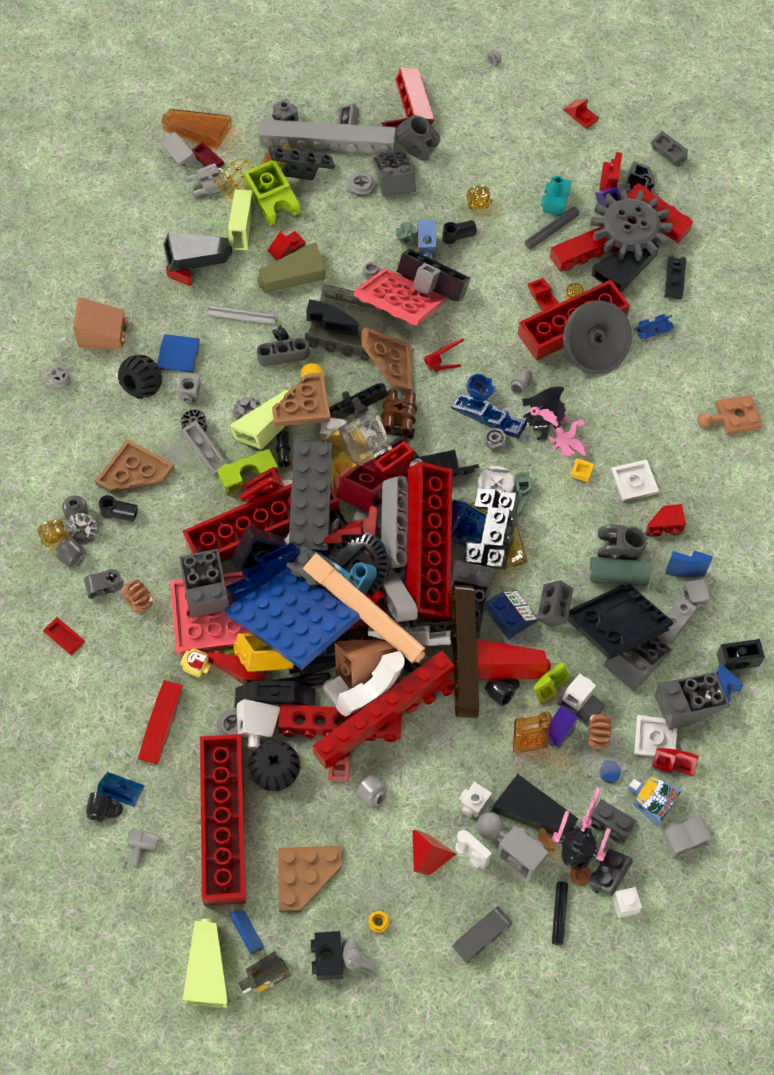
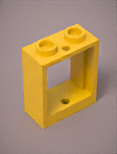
[234,633,294,672]

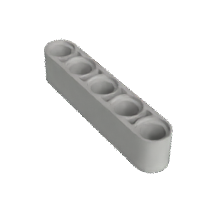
[381,476,408,570]
[380,569,418,623]

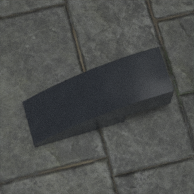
[306,299,358,336]

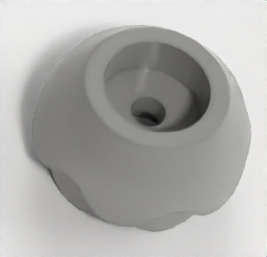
[483,428,507,450]

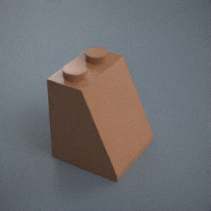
[73,298,128,349]
[335,639,397,689]

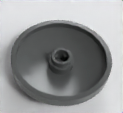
[563,301,632,374]

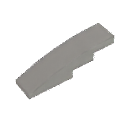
[368,621,451,646]

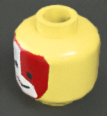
[180,648,212,678]

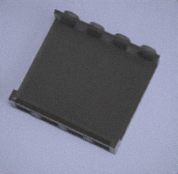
[305,284,390,361]

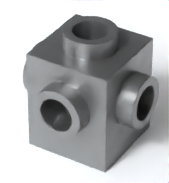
[272,98,298,121]

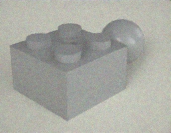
[477,812,548,882]

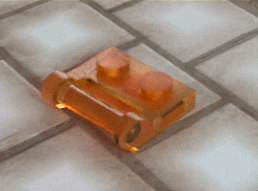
[513,711,552,753]

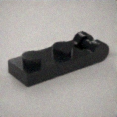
[664,255,686,299]

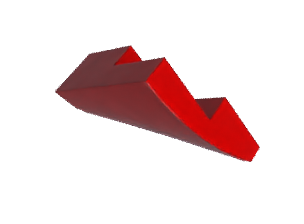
[324,519,363,543]

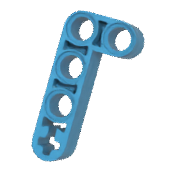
[314,551,377,594]

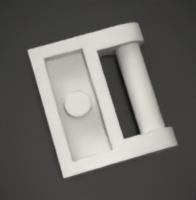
[455,830,492,870]

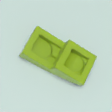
[533,662,571,704]

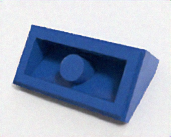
[230,911,264,955]

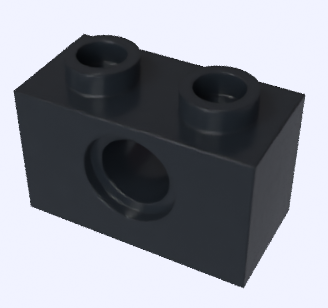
[717,639,765,671]
[311,931,343,981]

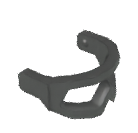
[342,391,369,417]

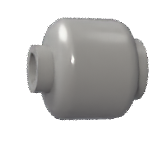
[357,776,387,807]

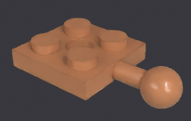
[697,395,763,435]

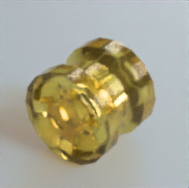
[565,283,584,300]

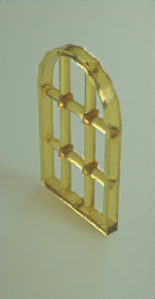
[214,158,254,202]

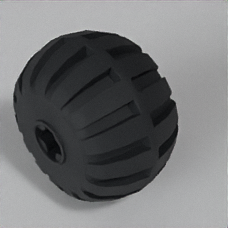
[118,355,162,399]
[249,740,300,792]

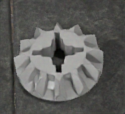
[348,172,375,196]
[233,396,261,420]
[66,513,97,542]
[217,709,238,735]

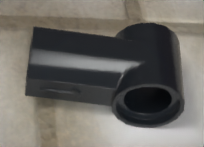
[441,220,477,244]
[99,495,138,522]

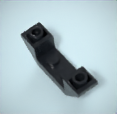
[234,681,316,708]

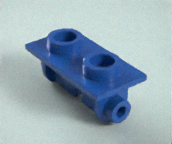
[634,314,673,339]

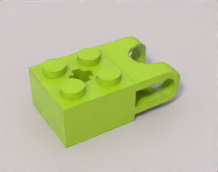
[244,160,301,226]

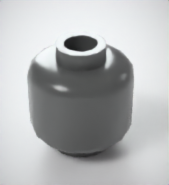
[62,495,89,520]
[55,538,85,567]

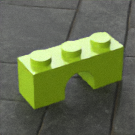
[217,449,278,495]

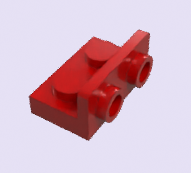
[599,152,623,190]

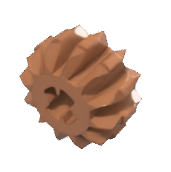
[122,579,153,613]
[587,714,612,749]

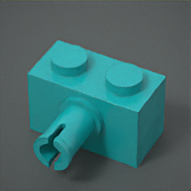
[541,176,572,216]

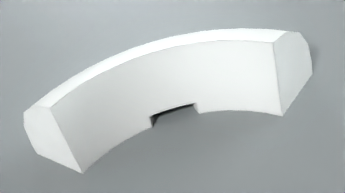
[336,651,405,716]

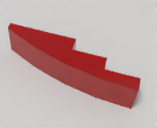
[138,680,183,764]

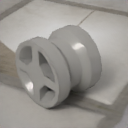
[50,366,70,388]

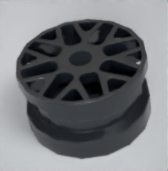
[181,409,207,432]

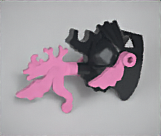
[522,386,586,457]
[551,787,611,870]

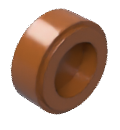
[570,866,592,886]

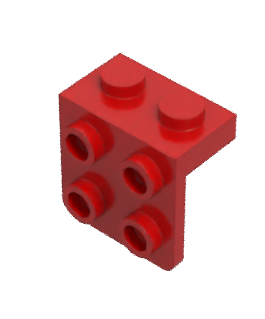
[239,467,285,503]

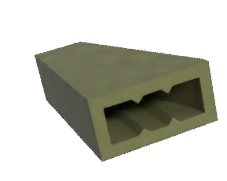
[257,242,326,293]

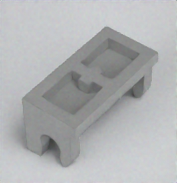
[160,131,197,169]

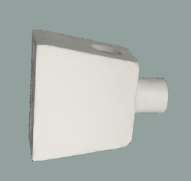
[237,699,280,750]

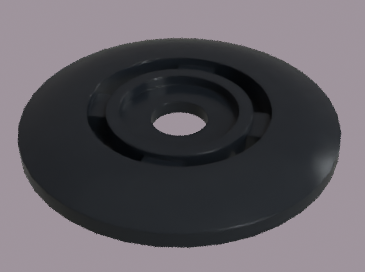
[328,532,391,596]

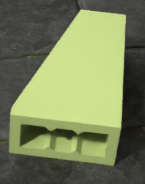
[228,189,253,250]
[230,390,288,450]
[183,919,229,1008]

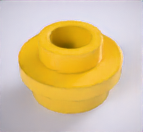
[368,911,389,933]

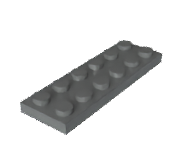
[289,441,332,552]

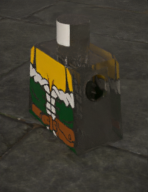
[238,951,292,994]

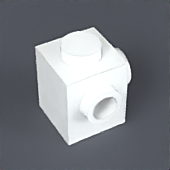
[459,782,492,818]

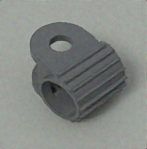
[395,114,441,161]
[597,524,648,563]

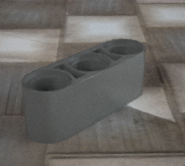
[257,338,309,366]
[452,906,512,964]

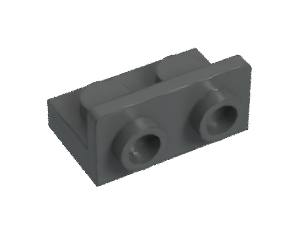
[286,546,335,587]
[590,799,637,842]

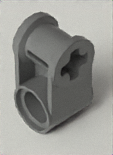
[84,569,123,599]

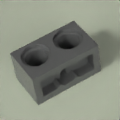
[537,580,574,627]

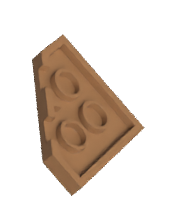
[362,327,412,392]
[272,373,331,427]
[95,439,174,493]
[278,846,342,912]

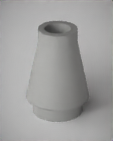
[510,368,532,395]

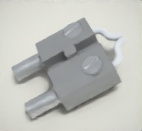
[185,163,229,198]

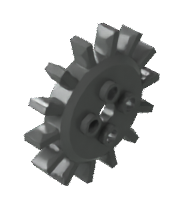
[590,189,672,261]

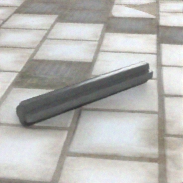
[525,207,579,249]

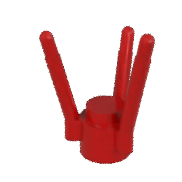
[424,338,464,372]

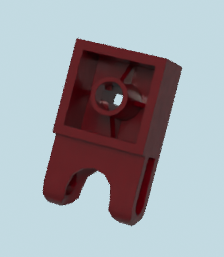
[337,458,403,512]

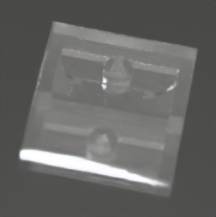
[578,735,629,778]

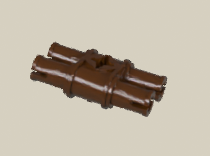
[381,389,417,437]

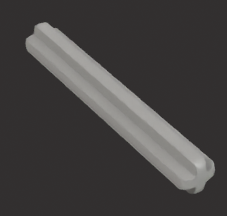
[207,305,277,325]

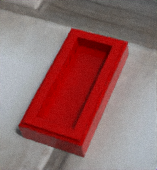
[43,617,85,656]

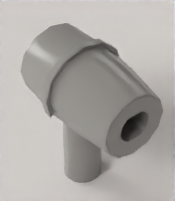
[127,829,159,866]
[342,939,377,971]

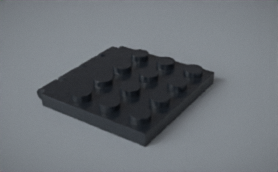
[568,584,673,660]

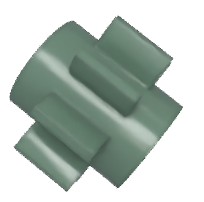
[396,222,417,244]

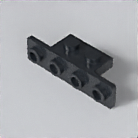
[268,147,335,180]
[406,450,479,480]

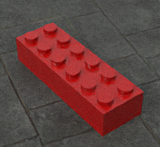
[518,280,630,360]

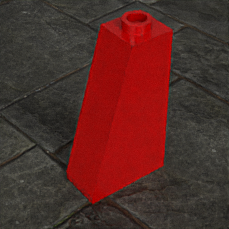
[476,639,551,680]

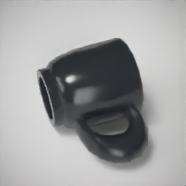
[485,679,520,706]
[86,792,123,822]

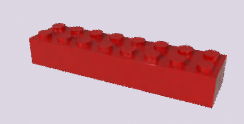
[405,461,452,623]
[182,483,339,563]
[200,734,247,906]

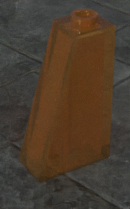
[161,109,232,150]

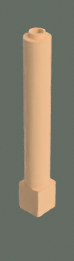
[303,553,426,664]

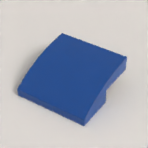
[157,334,200,373]
[665,550,713,578]

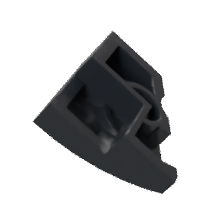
[624,161,659,196]

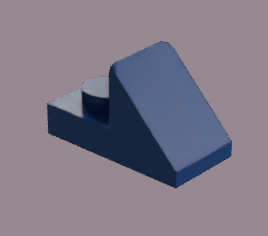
[716,664,743,703]

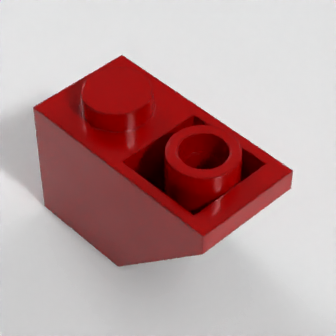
[645,504,686,537]

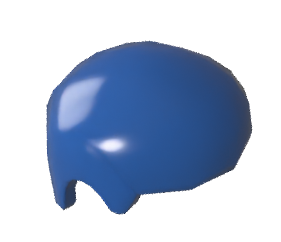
[466,373,496,401]

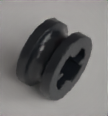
[272,325,289,341]

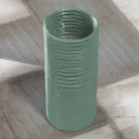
[589,556,651,585]

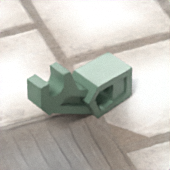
[515,472,533,517]

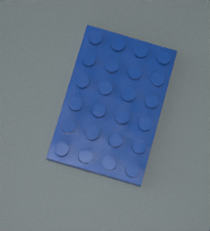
[223,562,360,670]

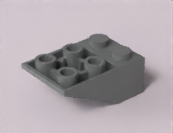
[373,152,416,196]
[180,549,229,618]
[448,559,494,626]
[603,637,672,690]
[655,672,730,730]

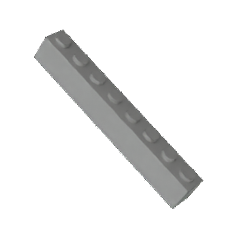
[259,119,395,154]

